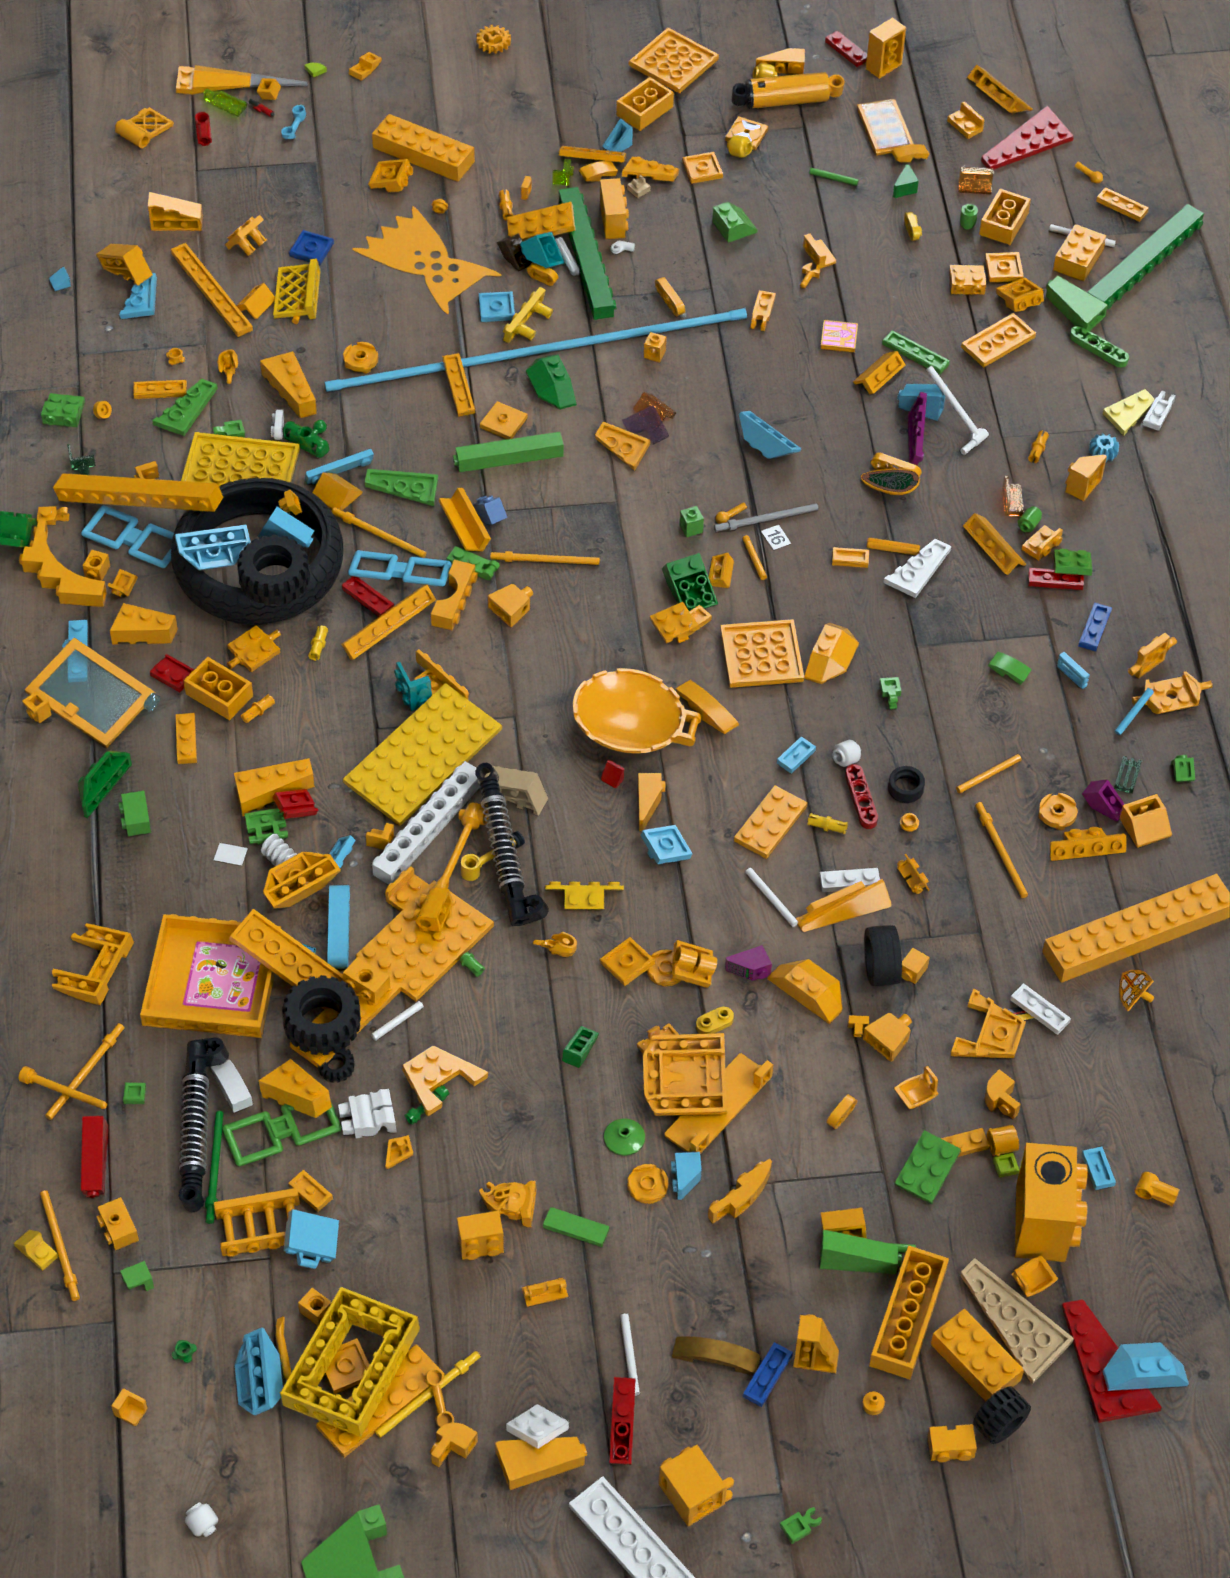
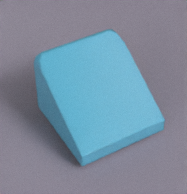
[49,267,71,291]

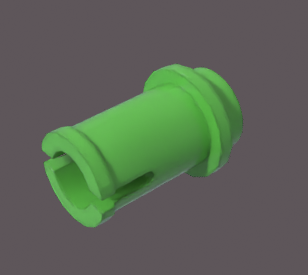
[460,952,485,977]

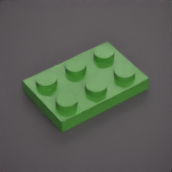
[895,1130,961,1204]

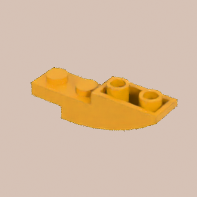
[708,1158,772,1223]

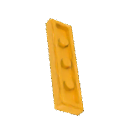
[559,146,626,162]
[442,353,475,417]

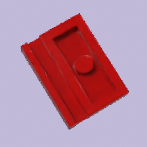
[150,654,194,693]
[272,789,319,819]

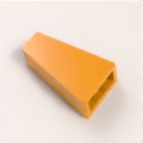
[495,1437,587,1490]

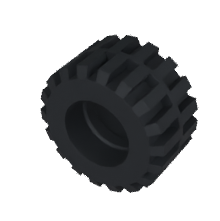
[973,1386,1031,1444]

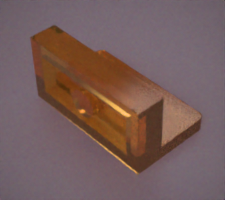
[959,167,994,195]
[633,392,676,428]
[1002,475,1024,516]

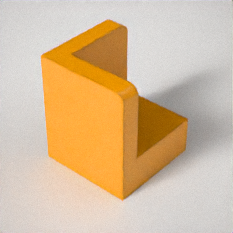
[366,823,394,850]
[111,1388,148,1426]

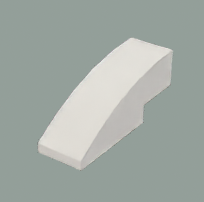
[211,1059,253,1113]

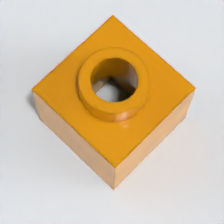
[257,78,281,100]

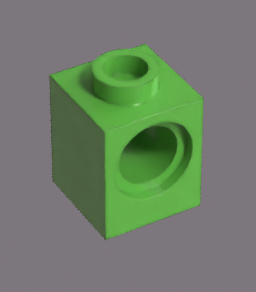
[680,506,704,538]

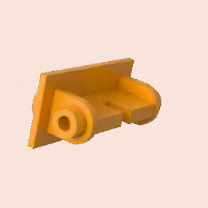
[897,854,930,894]
[522,1278,568,1307]

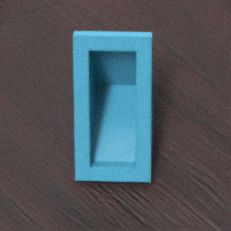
[603,119,633,152]

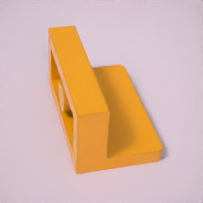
[803,234,836,269]
[236,283,275,319]

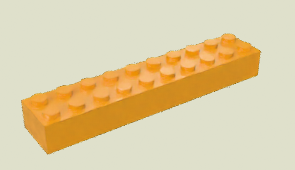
[1042,874,1230,983]

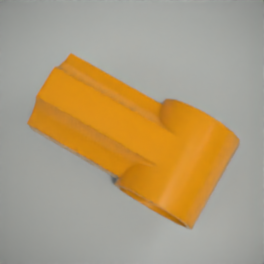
[1135,1172,1180,1207]

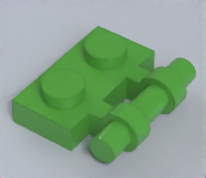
[245,808,288,845]

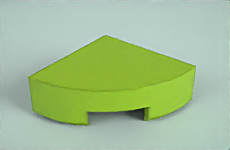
[304,63,327,78]

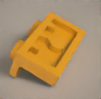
[947,102,984,139]
[1021,525,1063,561]
[385,866,429,912]

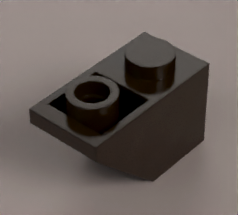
[497,233,533,271]

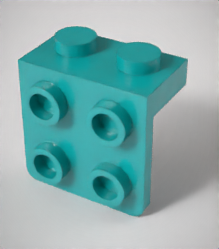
[394,661,432,712]

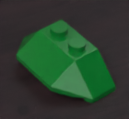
[526,354,577,409]
[78,751,132,819]

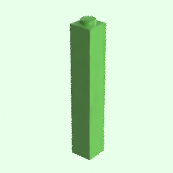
[453,432,564,472]

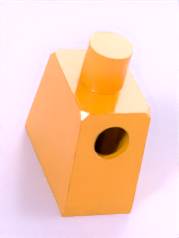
[488,584,533,627]
[863,1013,912,1062]

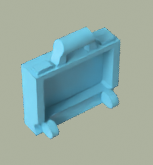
[284,1209,339,1269]

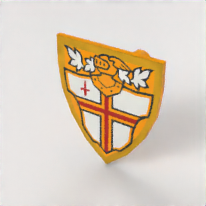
[1119,970,1154,1012]

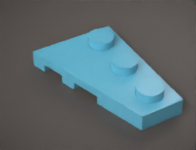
[119,273,157,319]

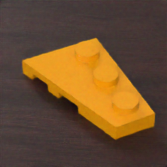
[621,157,679,181]
[595,422,651,471]

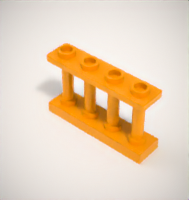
[214,1188,300,1257]

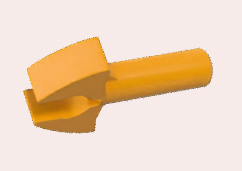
[800,263,820,289]

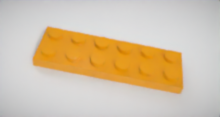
[229,909,343,1010]
[316,1344,445,1458]

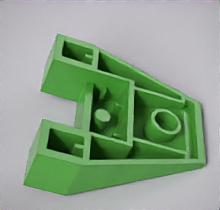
[301,1504,404,1578]

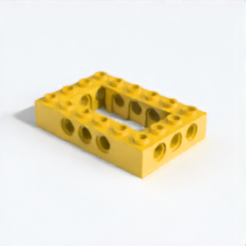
[280,1287,420,1437]

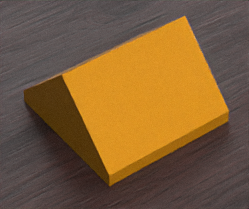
[312,472,362,511]

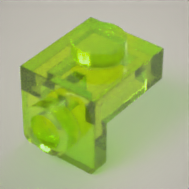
[553,159,574,185]

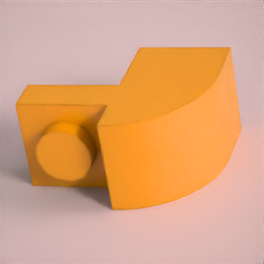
[985,1069,1021,1119]
[430,1423,478,1467]

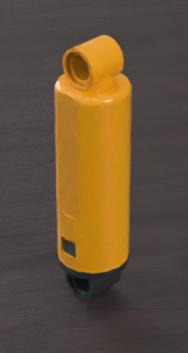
[731,72,844,109]

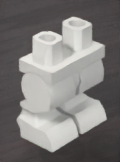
[338,1089,397,1139]

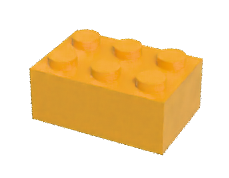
[866,18,906,79]
[616,77,674,131]
[600,178,629,239]
[979,189,1031,245]
[1053,224,1106,282]
[184,657,253,721]

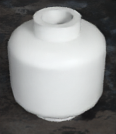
[833,740,861,767]
[185,1502,218,1537]

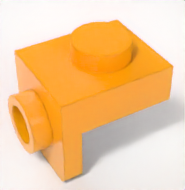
[107,569,138,597]

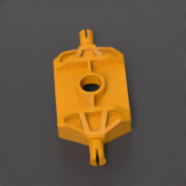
[1131,671,1213,714]

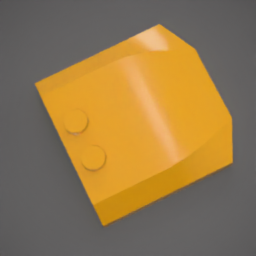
[643,1033,727,1116]

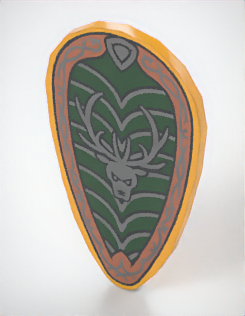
[861,469,920,495]

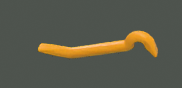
[276,1316,292,1381]

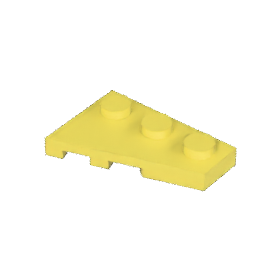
[1103,389,1155,436]

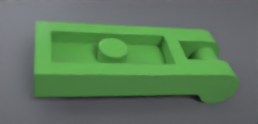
[446,546,500,580]

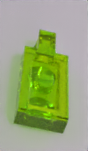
[203,89,247,117]

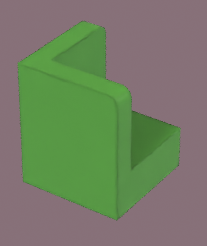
[121,1261,154,1291]

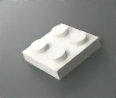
[506,1404,569,1449]

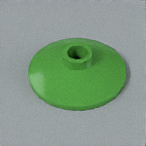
[604,1118,645,1156]

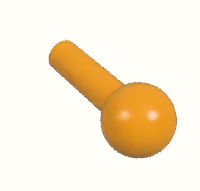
[1074,162,1103,183]
[715,502,747,524]

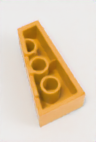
[260,351,317,418]
[234,758,315,817]

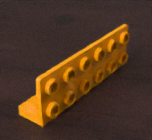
[664,1053,773,1154]

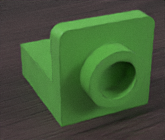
[1171,755,1195,782]

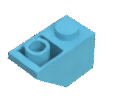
[671,1152,702,1200]

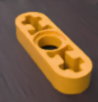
[655,277,685,316]
[871,453,922,477]

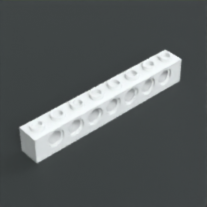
[372,761,480,884]

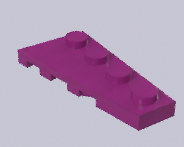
[908,392,927,466]

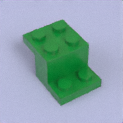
[0,511,37,547]

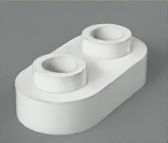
[271,410,284,440]

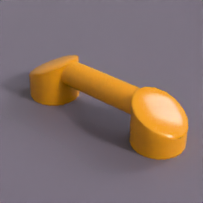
[425,1368,454,1428]

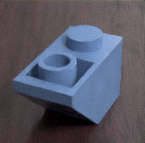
[472,495,507,524]

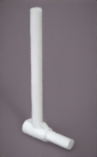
[926,365,989,455]

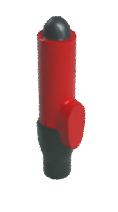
[249,99,275,117]

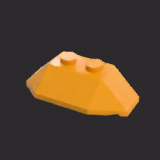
[804,623,859,684]
[263,852,341,909]
[767,959,842,1024]

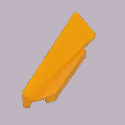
[967,64,1033,113]

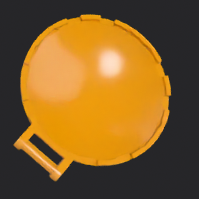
[572,668,702,753]

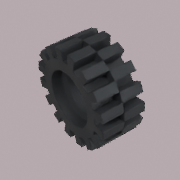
[318,1047,355,1083]

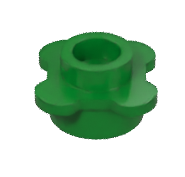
[172,1340,197,1363]

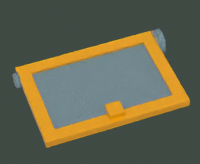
[25,638,160,748]

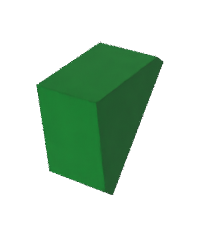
[893,164,919,198]

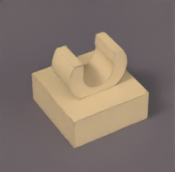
[627,175,650,198]

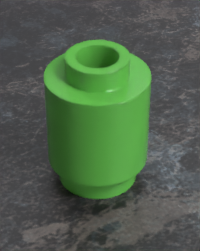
[960,204,978,229]
[1018,506,1042,533]

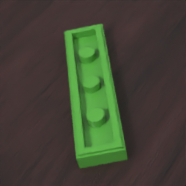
[882,330,950,375]

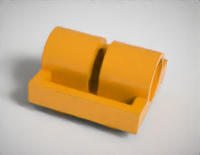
[672,940,717,988]

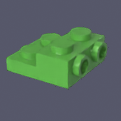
[41,393,85,427]

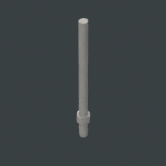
[714,503,818,532]

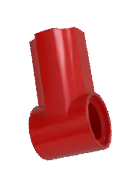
[195,112,212,146]

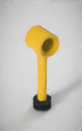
[461,831,525,881]

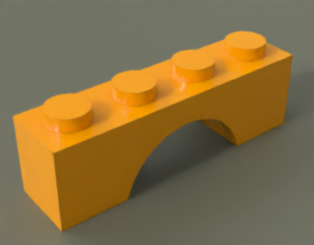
[431,560,478,631]

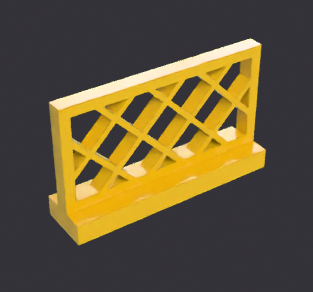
[273,259,321,319]

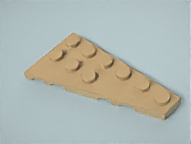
[960,1258,1074,1384]

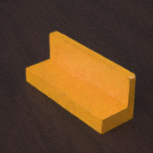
[853,351,905,395]

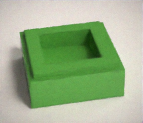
[123,1083,146,1104]

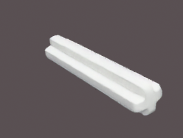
[555,237,580,276]

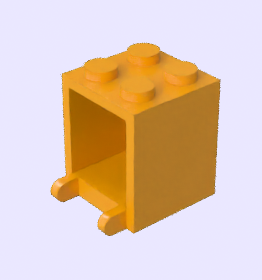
[659,1444,734,1527]

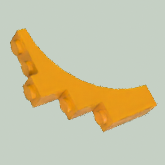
[19,519,107,607]

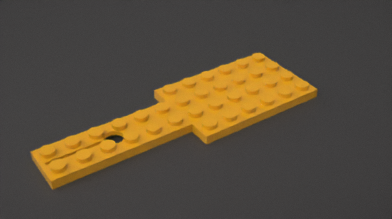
[290,880,494,1068]

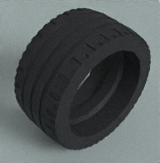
[864,925,902,986]

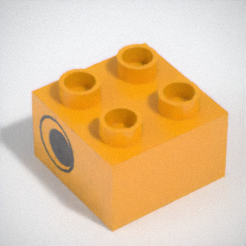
[1015,1143,1087,1262]

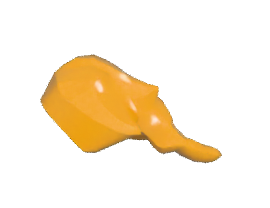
[217,349,238,384]
[532,932,577,957]

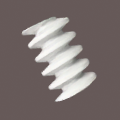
[261,834,297,866]

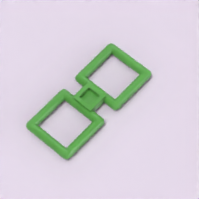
[222,1103,342,1167]

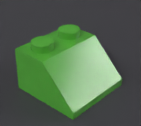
[712,202,758,243]

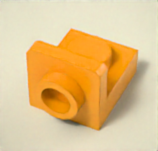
[133,461,159,479]

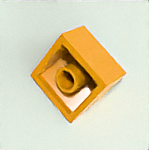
[1065,455,1107,501]

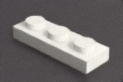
[819,868,880,892]
[1010,983,1071,1035]

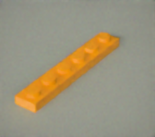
[341,584,436,660]

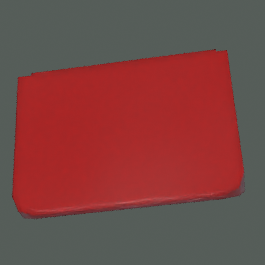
[601,760,624,788]

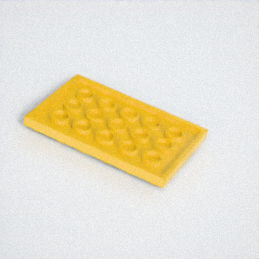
[181,432,300,486]

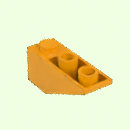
[756,48,805,74]

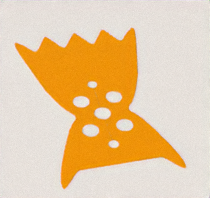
[352,207,502,314]

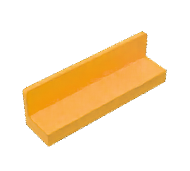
[438,488,491,551]
[963,513,1026,575]

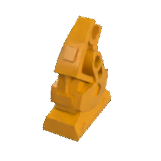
[479,1181,537,1228]

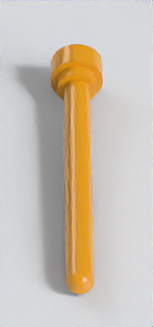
[19,1066,107,1109]

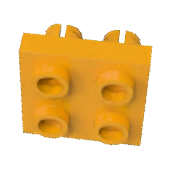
[225,215,267,256]

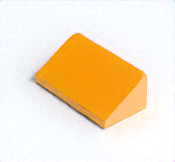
[709,553,734,588]

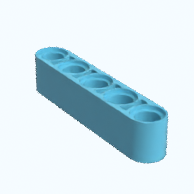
[327,885,350,969]

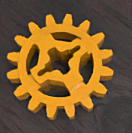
[476,25,511,54]

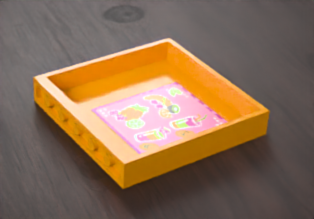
[140,914,281,1038]

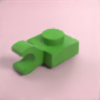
[213,420,245,437]
[880,677,901,709]

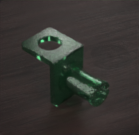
[67,444,96,475]

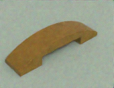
[672,1336,761,1376]

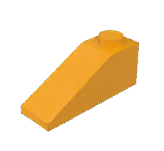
[638,773,665,831]

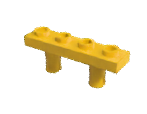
[503,287,553,344]

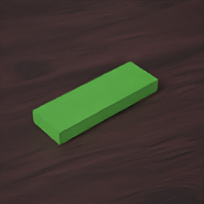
[543,1207,610,1247]

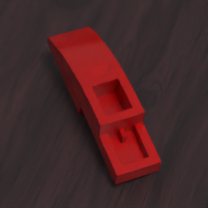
[609,1377,636,1465]

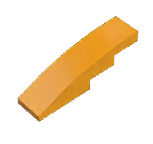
[675,680,739,734]

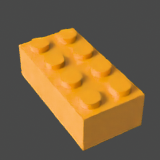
[931,1308,1024,1402]

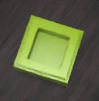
[993,1153,1019,1178]

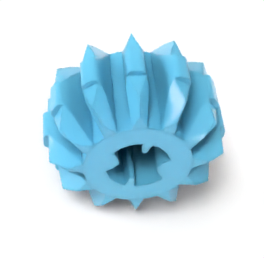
[1089,433,1119,462]

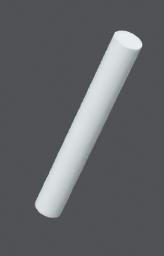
[371,1001,423,1041]

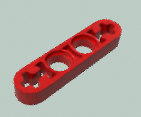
[845,764,878,829]

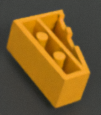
[148,192,203,231]
[96,244,153,286]
[110,603,178,645]
[258,1059,332,1118]

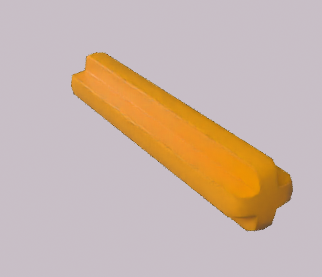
[867,538,920,555]

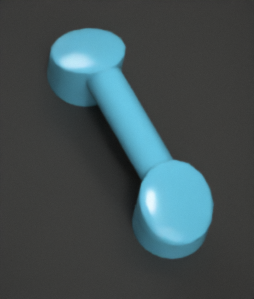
[281,105,306,139]

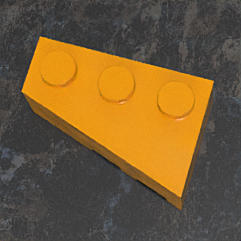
[793,1314,839,1374]

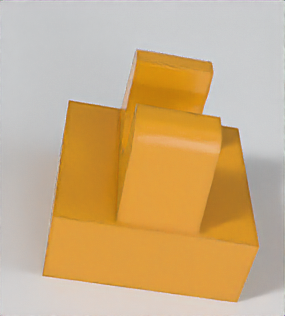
[278,490,302,515]
[847,1015,869,1037]

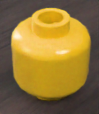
[752,63,777,79]
[727,135,753,158]

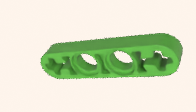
[1070,326,1129,368]

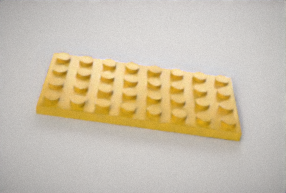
[343,683,502,826]

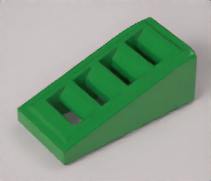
[562,1026,599,1068]

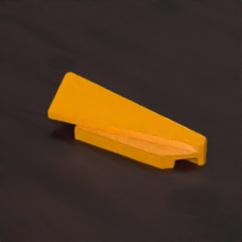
[796,879,891,932]

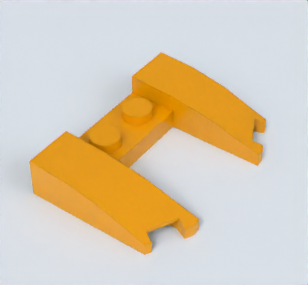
[52,923,134,1005]

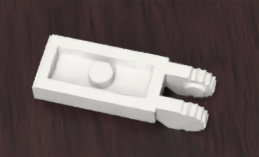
[1143,391,1176,431]

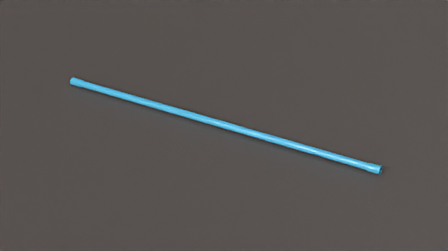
[324,308,747,392]

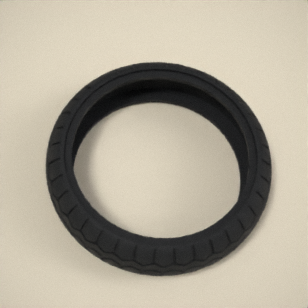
[171,478,343,625]

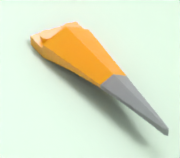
[176,65,308,94]

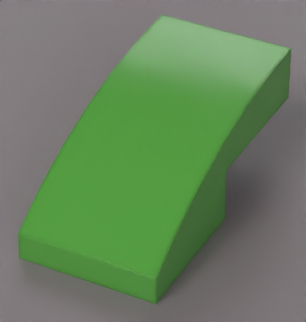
[988,652,1032,685]

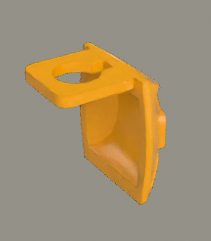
[894,1066,939,1109]
[1011,1255,1058,1297]

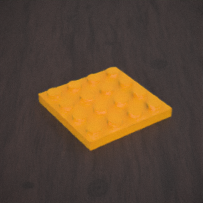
[629,28,719,93]
[720,619,804,688]

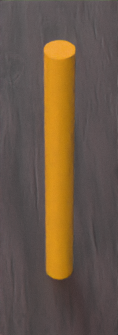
[956,754,1022,794]

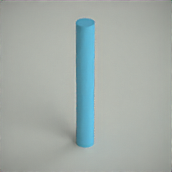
[1115,688,1154,735]

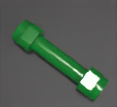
[405,1085,449,1124]

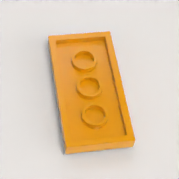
[507,202,575,241]
[961,313,1036,368]
[734,785,807,859]

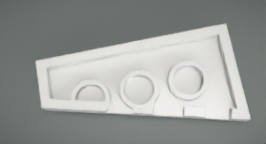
[884,539,951,598]

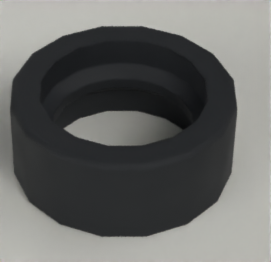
[888,766,925,803]

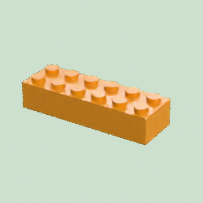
[372,114,475,182]
[869,1245,949,1380]

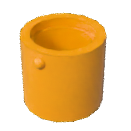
[987,1125,1019,1156]

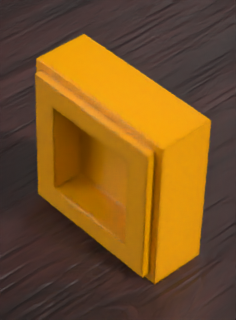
[521,176,532,200]

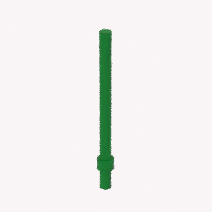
[205,1111,224,1224]

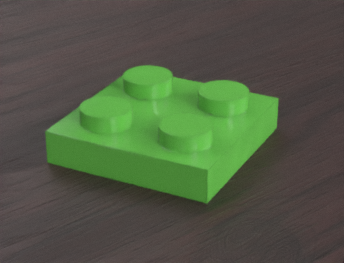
[1054,549,1092,576]

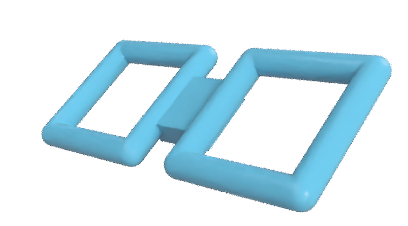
[81,505,174,568]
[348,550,452,587]

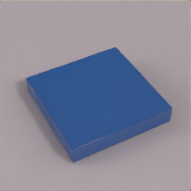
[289,230,334,265]

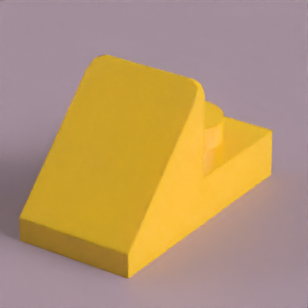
[13,1230,58,1271]

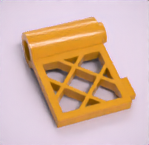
[115,107,173,148]

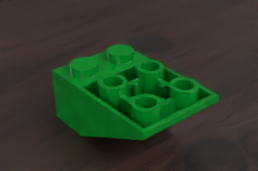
[662,553,718,612]

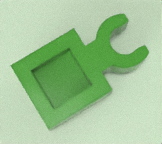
[780,1507,822,1544]

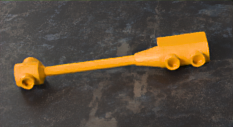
[413,802,489,932]

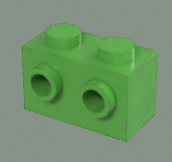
[119,791,151,836]

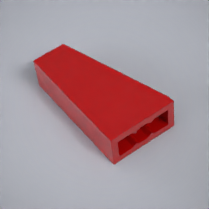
[81,1116,108,1198]

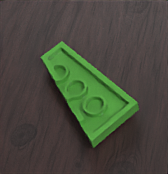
[152,379,218,436]
[365,469,438,506]

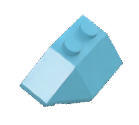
[739,411,801,459]
[175,525,250,570]
[235,1327,283,1416]
[1103,1342,1189,1391]

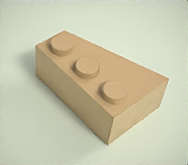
[478,766,548,816]

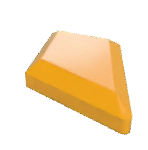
[385,1135,413,1169]

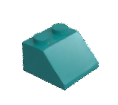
[520,232,565,268]

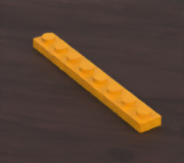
[171,243,253,337]

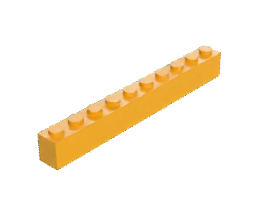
[53,473,223,512]

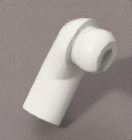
[610,240,635,254]

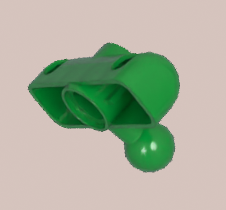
[283,420,330,458]

